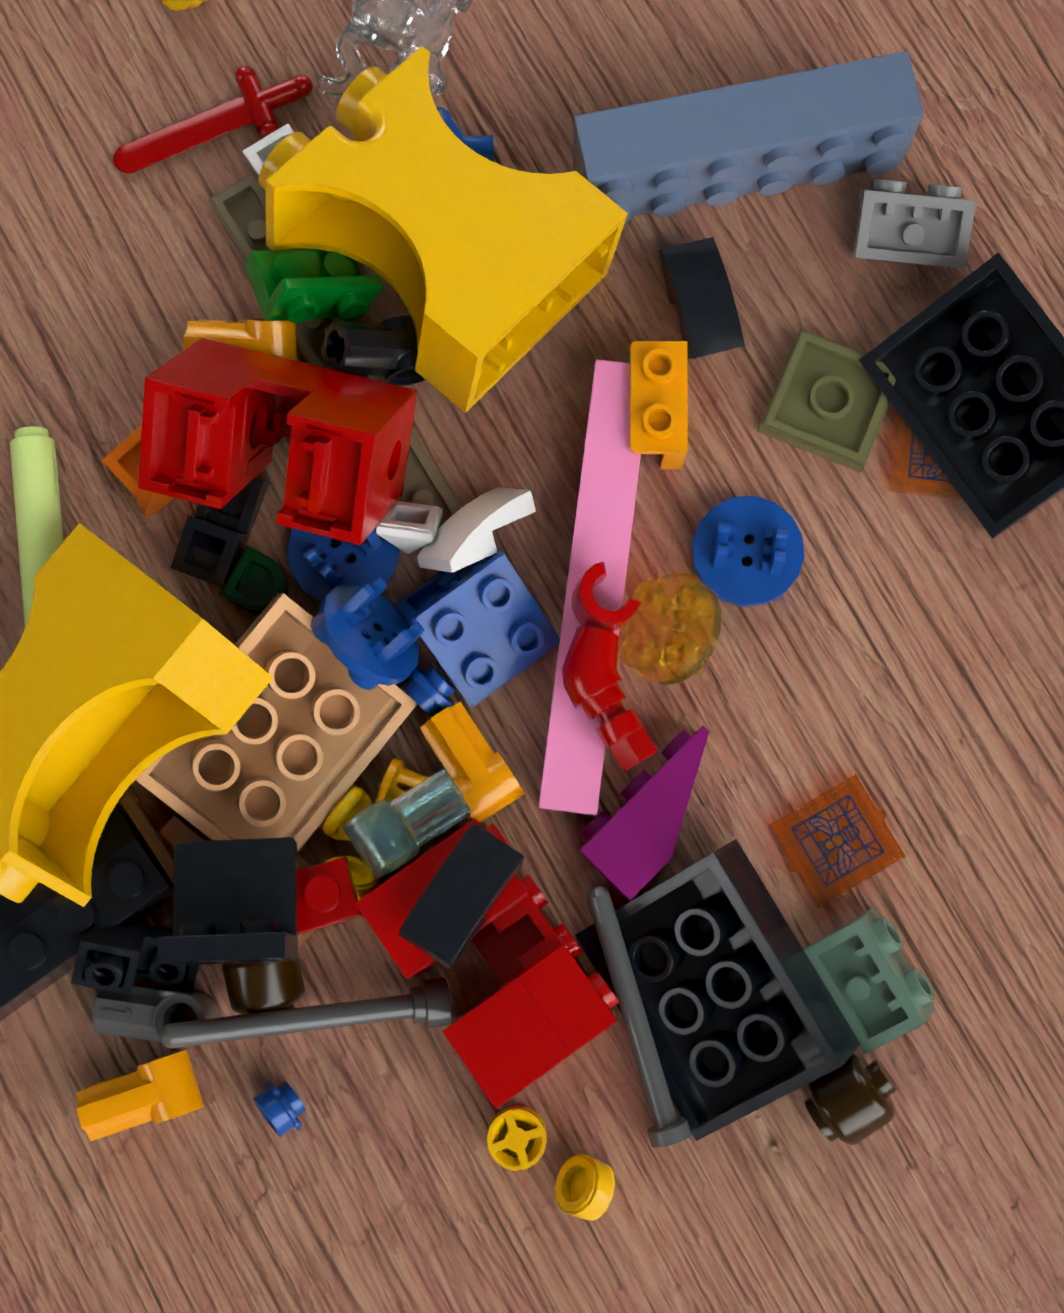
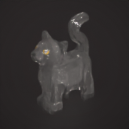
[318,0,472,99]

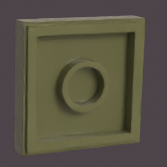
[757,328,896,472]

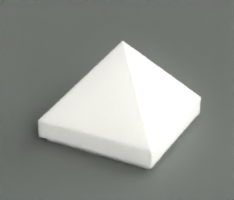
[376,501,443,554]

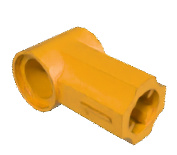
[183,318,297,361]
[420,701,525,823]
[76,1049,205,1141]

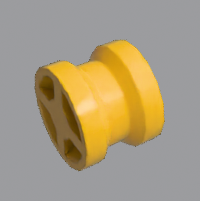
[487,1104,547,1171]

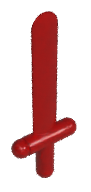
[113,66,313,174]

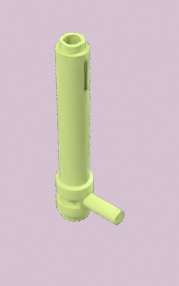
[9,426,64,627]

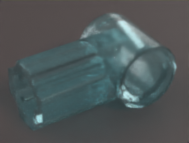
[343,769,471,879]

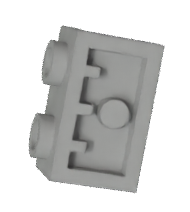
[853,179,976,269]

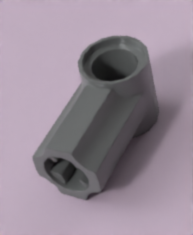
[92,984,220,1048]

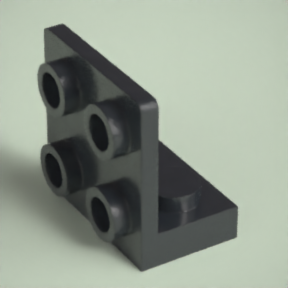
[158,837,298,966]

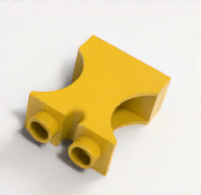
[258,46,628,413]
[0,523,273,907]

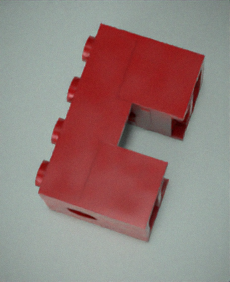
[138,338,417,545]
[355,818,619,1109]

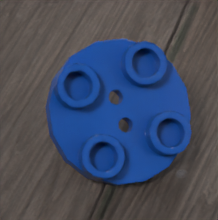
[691,496,804,607]
[287,526,401,602]
[311,577,426,690]

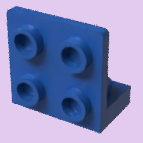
[394,548,560,706]

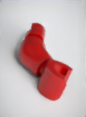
[561,562,658,772]

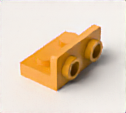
[630,341,688,470]

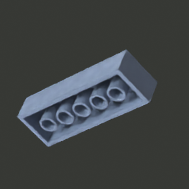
[573,51,924,223]

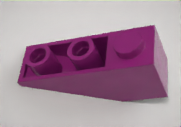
[579,725,709,902]

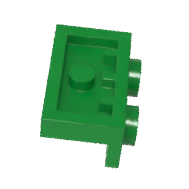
[245,249,383,323]

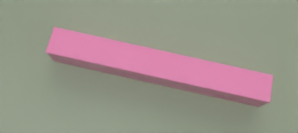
[538,359,641,816]

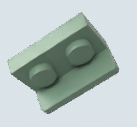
[804,907,935,1055]

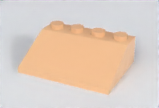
[136,593,417,852]

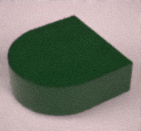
[220,546,289,614]

